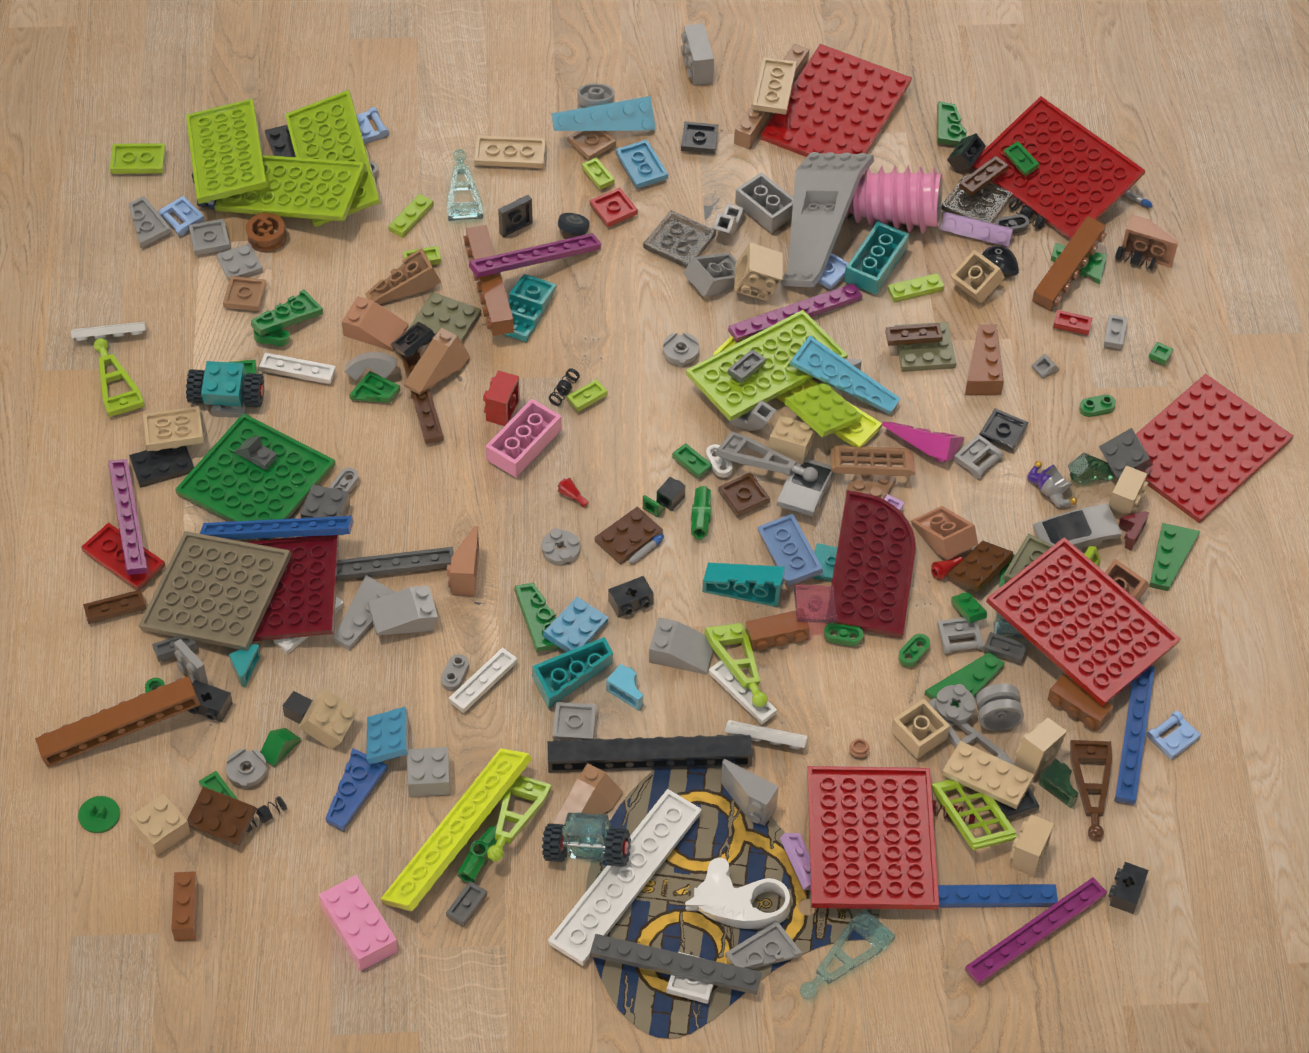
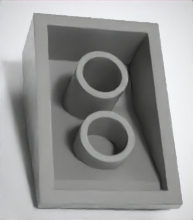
[683,252,737,297]
[368,586,438,635]
[649,618,713,675]
[721,759,779,826]

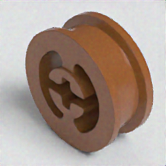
[246,213,287,252]

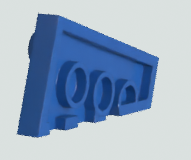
[325,748,388,831]

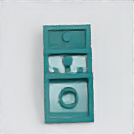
[503,274,557,342]

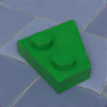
[349,371,401,403]

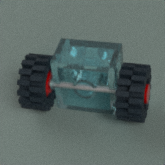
[542,812,631,867]

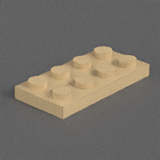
[752,57,797,114]
[474,135,546,168]
[942,741,1034,809]

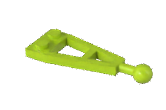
[94,338,145,417]
[704,623,768,708]
[487,775,551,862]

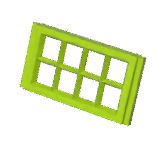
[931,779,1018,850]

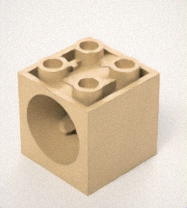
[734,243,783,301]

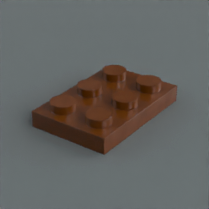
[595,507,663,565]
[947,540,1014,592]
[187,787,257,846]

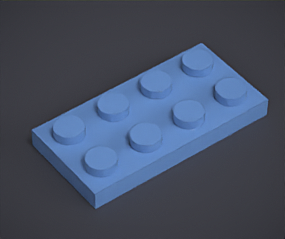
[758,514,823,587]

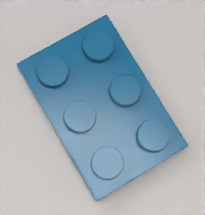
[616,140,668,189]
[543,597,609,652]
[366,707,408,765]

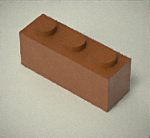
[745,609,809,651]
[1047,674,1113,732]
[171,871,198,941]

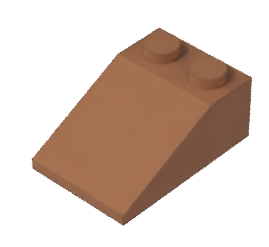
[1122,214,1178,268]
[342,296,408,352]
[911,506,978,560]
[447,526,479,596]
[1105,559,1150,601]

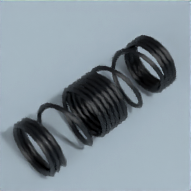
[1009,197,1046,229]
[1115,246,1156,271]
[549,368,580,406]
[247,796,287,832]

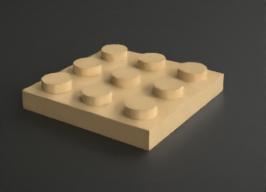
[143,406,204,451]

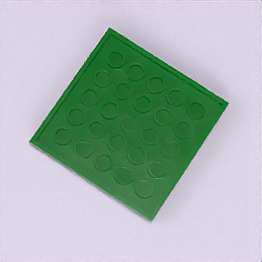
[175,413,336,540]

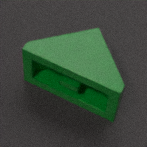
[260,728,301,767]

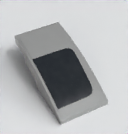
[776,458,834,517]
[1033,504,1122,551]

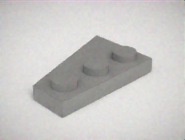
[129,196,172,248]
[725,921,802,969]

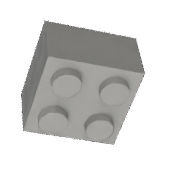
[407,747,450,797]

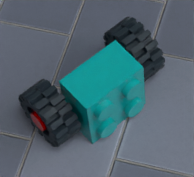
[186,361,264,407]

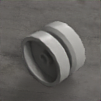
[577,83,615,109]
[976,684,1024,731]

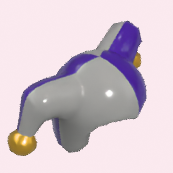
[1027,461,1077,508]

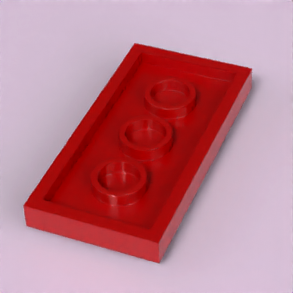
[81,522,165,590]

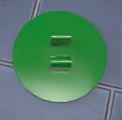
[78,796,120,833]

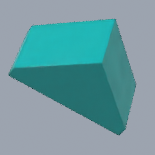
[229,644,261,687]

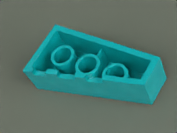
[702,562,785,607]
[532,637,613,709]

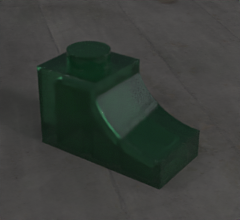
[1068,452,1113,485]
[1038,759,1079,808]

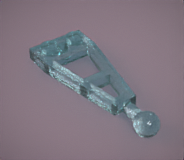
[447,149,483,221]
[800,909,896,999]

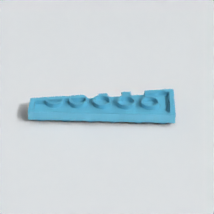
[551,96,656,131]
[789,335,901,415]

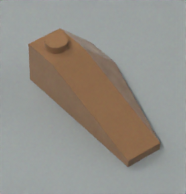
[365,248,441,304]
[404,328,470,395]
[552,764,623,841]

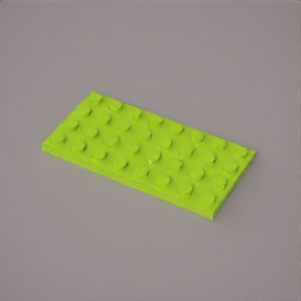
[285,90,381,227]
[186,98,268,204]
[214,155,366,221]
[686,310,848,421]

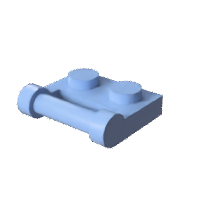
[357,107,389,143]
[158,196,205,236]
[1147,711,1201,760]

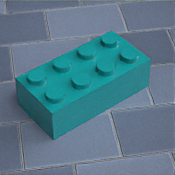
[844,221,910,295]

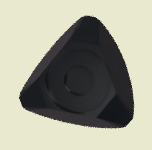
[982,246,1019,277]

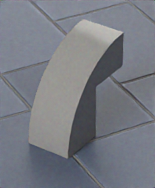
[713,203,745,235]
[345,352,397,380]
[728,400,776,430]

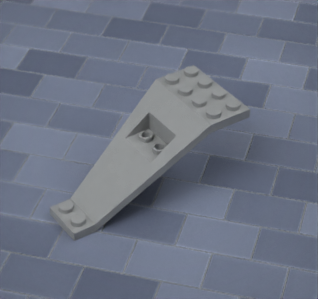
[781,152,874,287]

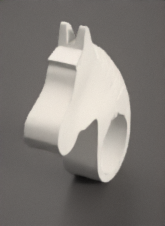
[685,858,790,929]

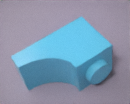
[606,664,643,711]

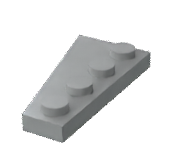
[334,575,394,651]

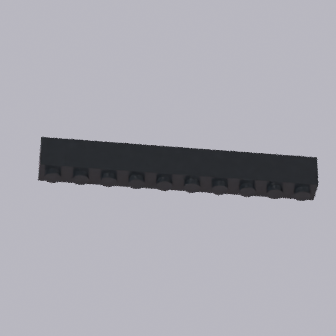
[547,734,752,773]

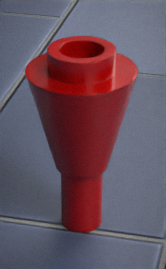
[557,478,589,507]
[931,556,963,580]

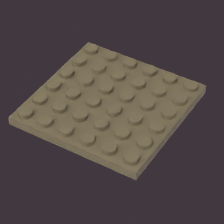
[139,531,292,651]

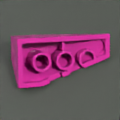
[882,422,964,462]

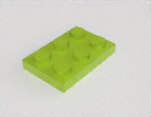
[110,143,166,174]

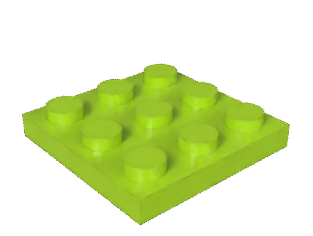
[784,382,863,437]

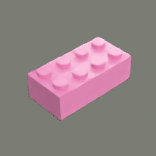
[486,399,562,478]
[319,875,398,972]

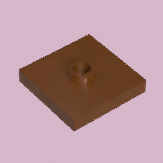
[718,472,770,517]

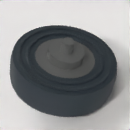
[558,213,590,235]

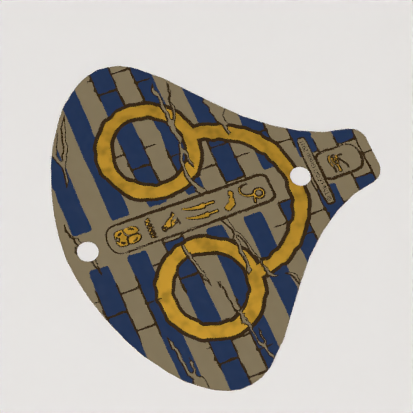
[586,767,880,1039]

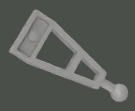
[716,432,818,482]
[929,698,1016,766]

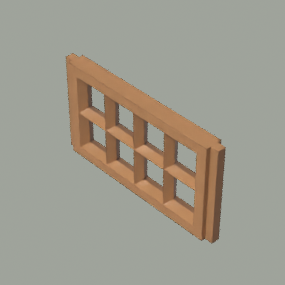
[830,445,915,476]

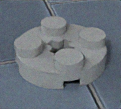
[663,333,699,367]
[541,528,580,566]
[935,684,976,724]
[226,749,267,790]

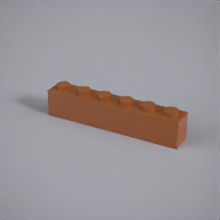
[1032,216,1107,311]

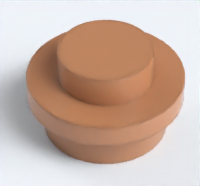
[849,738,870,758]

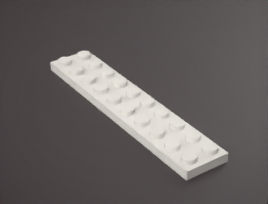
[548,789,702,966]

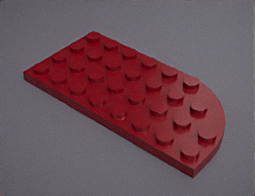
[825,490,916,638]

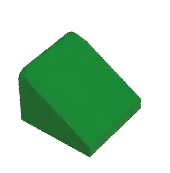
[643,495,665,517]

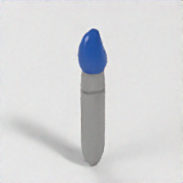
[1123,191,1153,208]
[629,534,664,564]

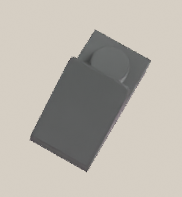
[236,436,277,470]

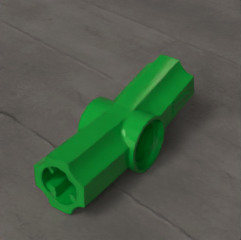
[691,486,712,539]
[457,826,497,883]

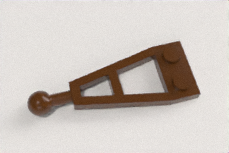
[1070,740,1112,841]

